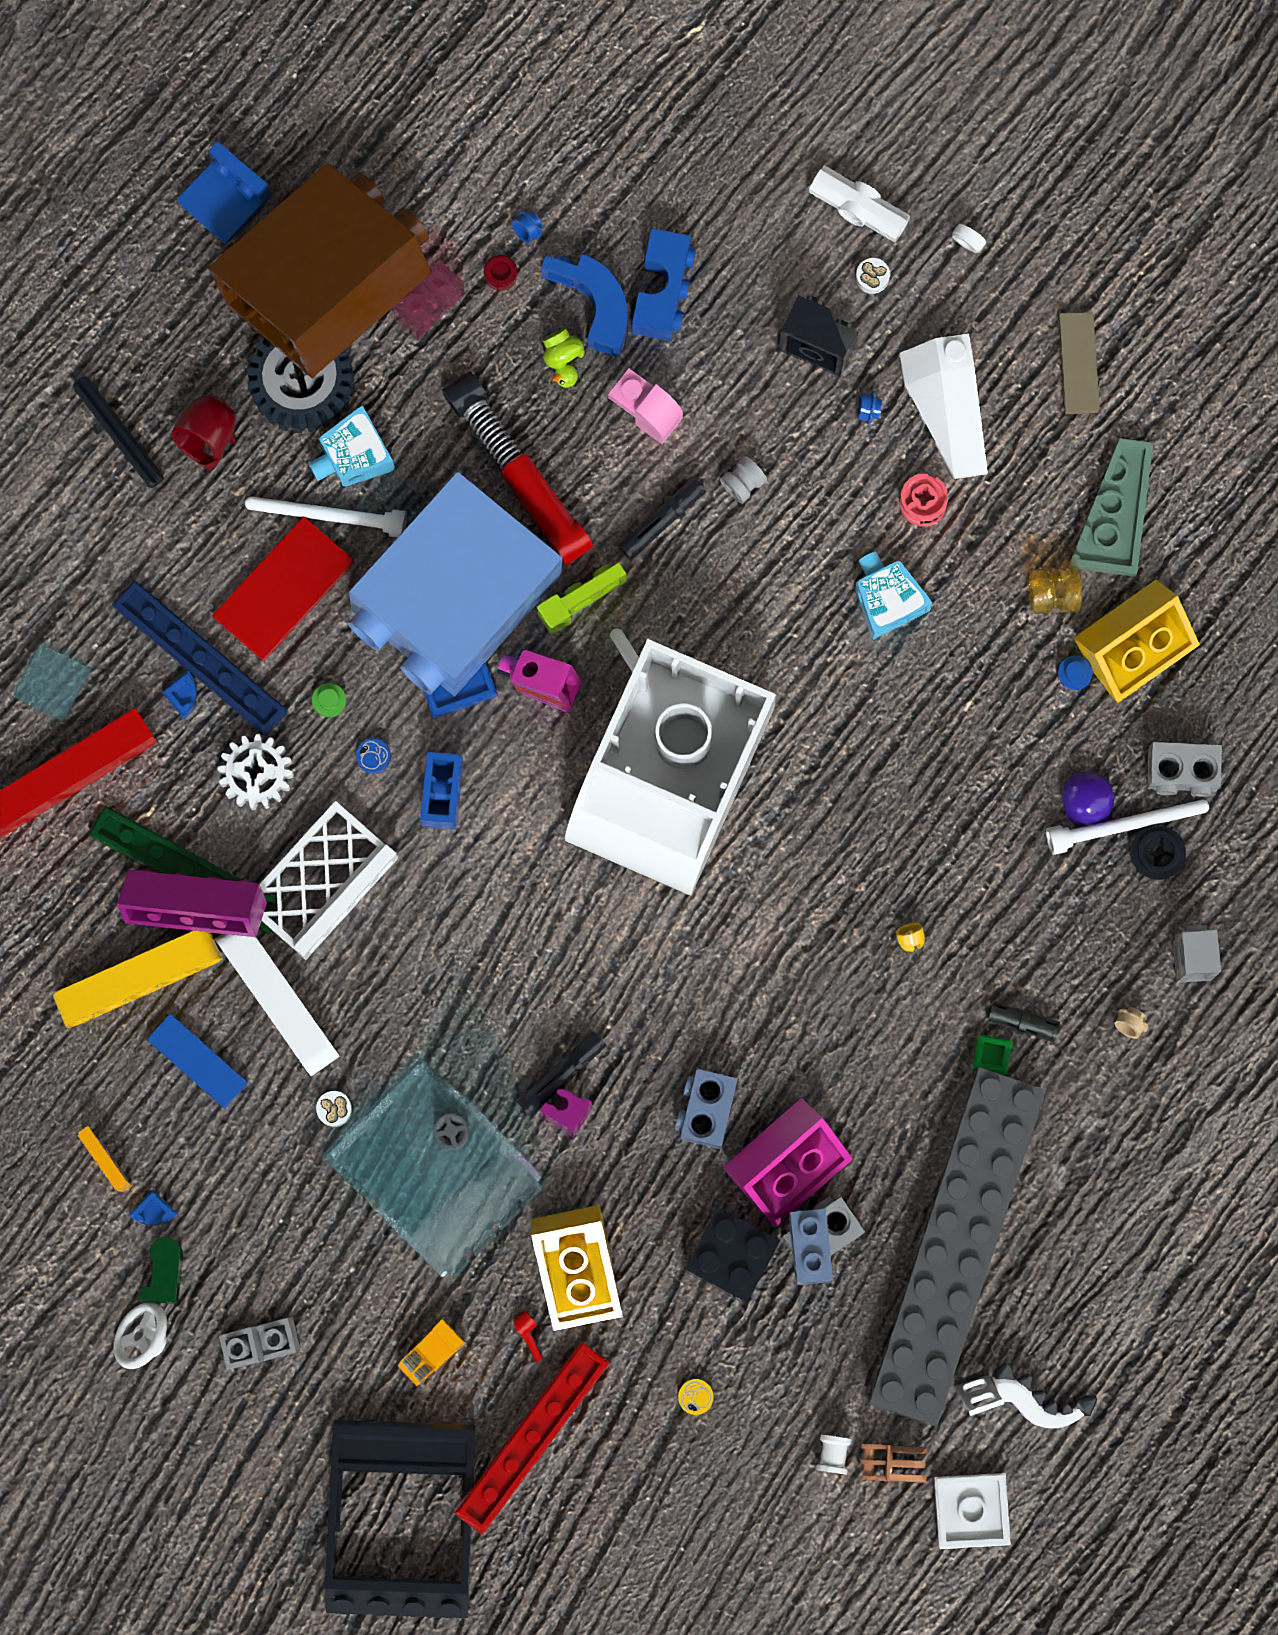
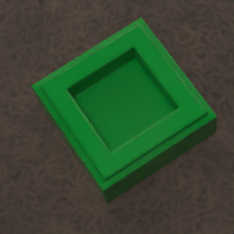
[972,1035,1013,1076]

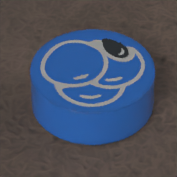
[356,738,391,774]

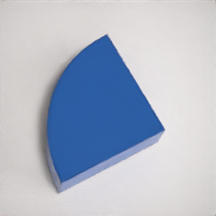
[162,671,197,720]
[128,1190,179,1225]

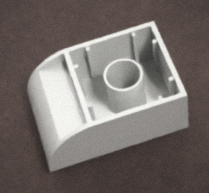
[565,639,776,896]

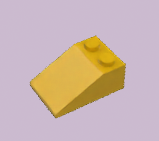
[531,1205,622,1331]

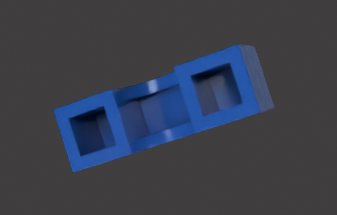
[632,228,696,341]

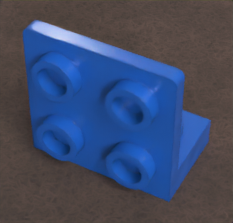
[177,141,271,244]

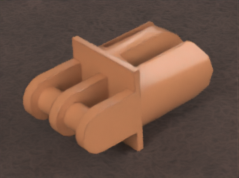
[860,1444,927,1483]

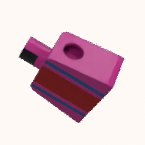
[498,650,583,714]

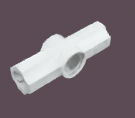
[809,165,910,242]

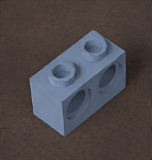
[675,1069,738,1149]
[789,1209,833,1285]

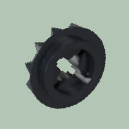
[1131,825,1186,880]

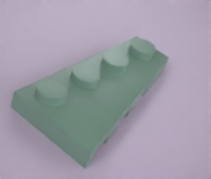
[1068,438,1153,577]

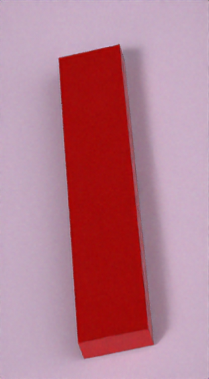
[453,1341,610,1535]

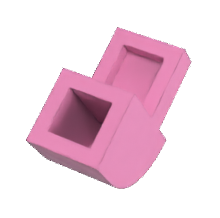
[608,368,683,445]

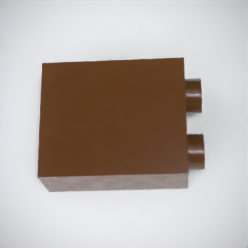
[208,163,431,379]

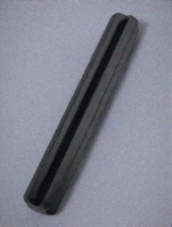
[73,376,164,488]

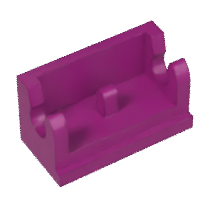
[540,1089,593,1137]

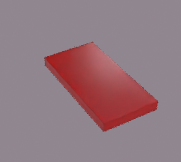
[212,516,355,662]

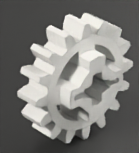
[218,734,294,810]

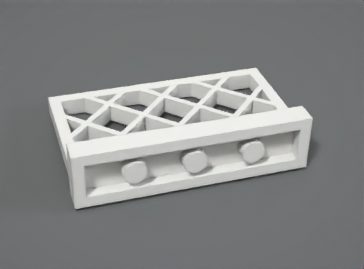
[260,801,398,960]

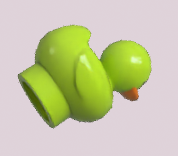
[542,328,585,388]

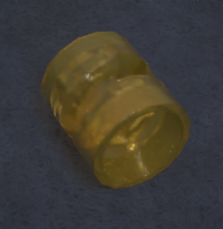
[1029,568,1082,614]

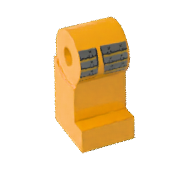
[398,1319,465,1387]

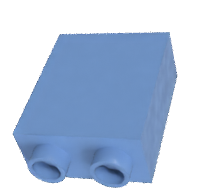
[348,472,562,697]

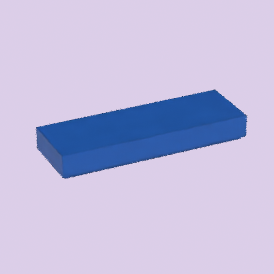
[147,1014,248,1109]

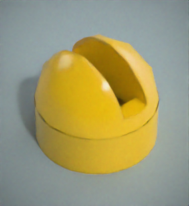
[895,923,925,952]

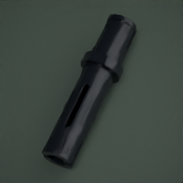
[618,477,706,560]
[517,1031,607,1117]

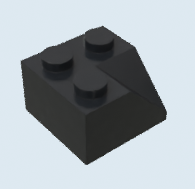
[779,295,859,377]

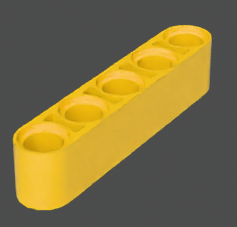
[53,931,222,1028]

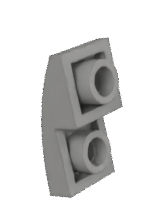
[219,1317,301,1370]

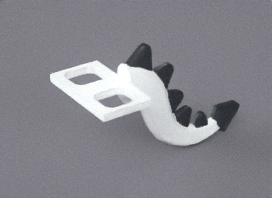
[955,1363,1097,1428]

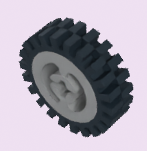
[247,340,355,433]

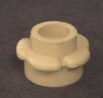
[1115,1007,1148,1039]

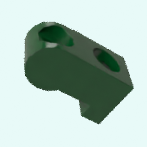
[140,1237,183,1305]

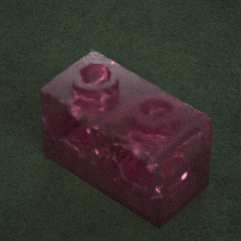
[392,260,465,341]

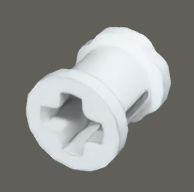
[816,1434,852,1475]

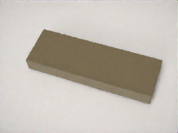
[1059,312,1100,414]

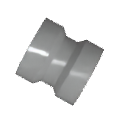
[720,456,767,504]

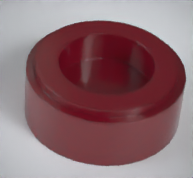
[484,255,518,291]

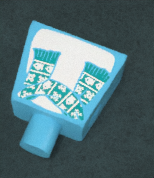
[308,406,395,487]
[855,552,932,640]

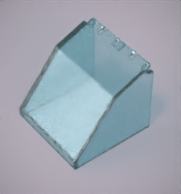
[322,1057,543,1279]

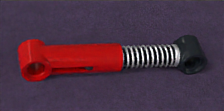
[441,371,594,566]

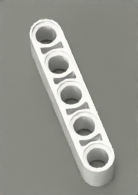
[215,934,340,1076]

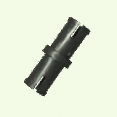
[987,1000,1061,1043]

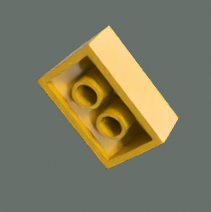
[1074,579,1200,703]

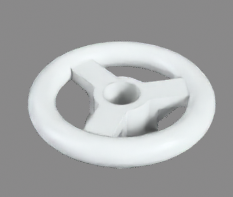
[113,1302,167,1369]

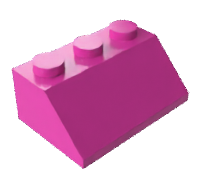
[723,1098,853,1228]

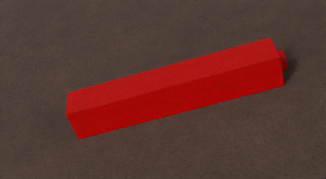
[0,708,157,839]

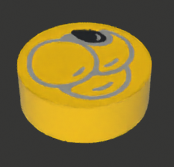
[678,1379,713,1415]

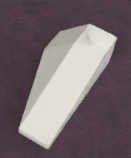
[899,334,988,479]

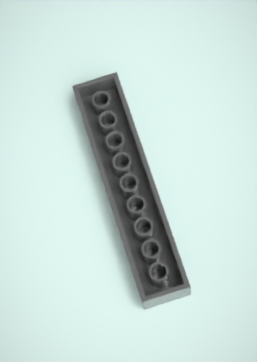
[868,1067,1046,1427]

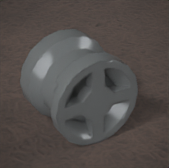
[433,1114,470,1151]

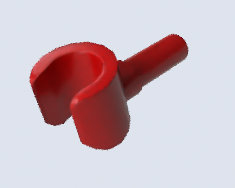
[513,1311,543,1362]

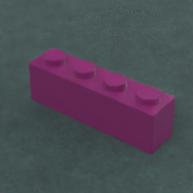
[117,869,267,938]

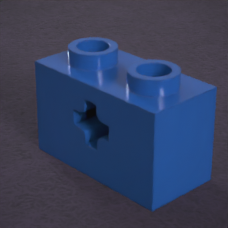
[420,752,464,830]

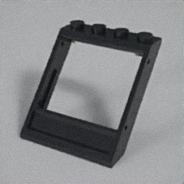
[325,1420,475,1618]

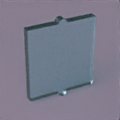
[13,644,91,722]

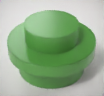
[312,683,346,718]

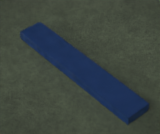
[112,580,289,737]

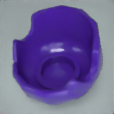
[1062,771,1114,827]

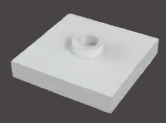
[934,1473,1011,1549]

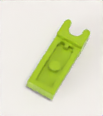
[536,563,627,635]

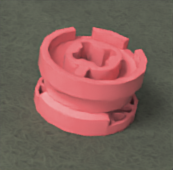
[900,474,948,526]

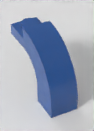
[541,254,628,358]

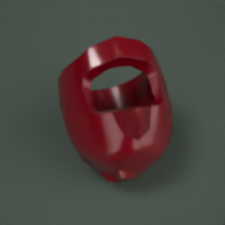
[172,395,237,470]

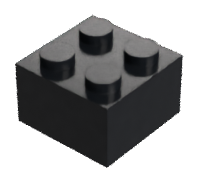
[685,1207,780,1305]

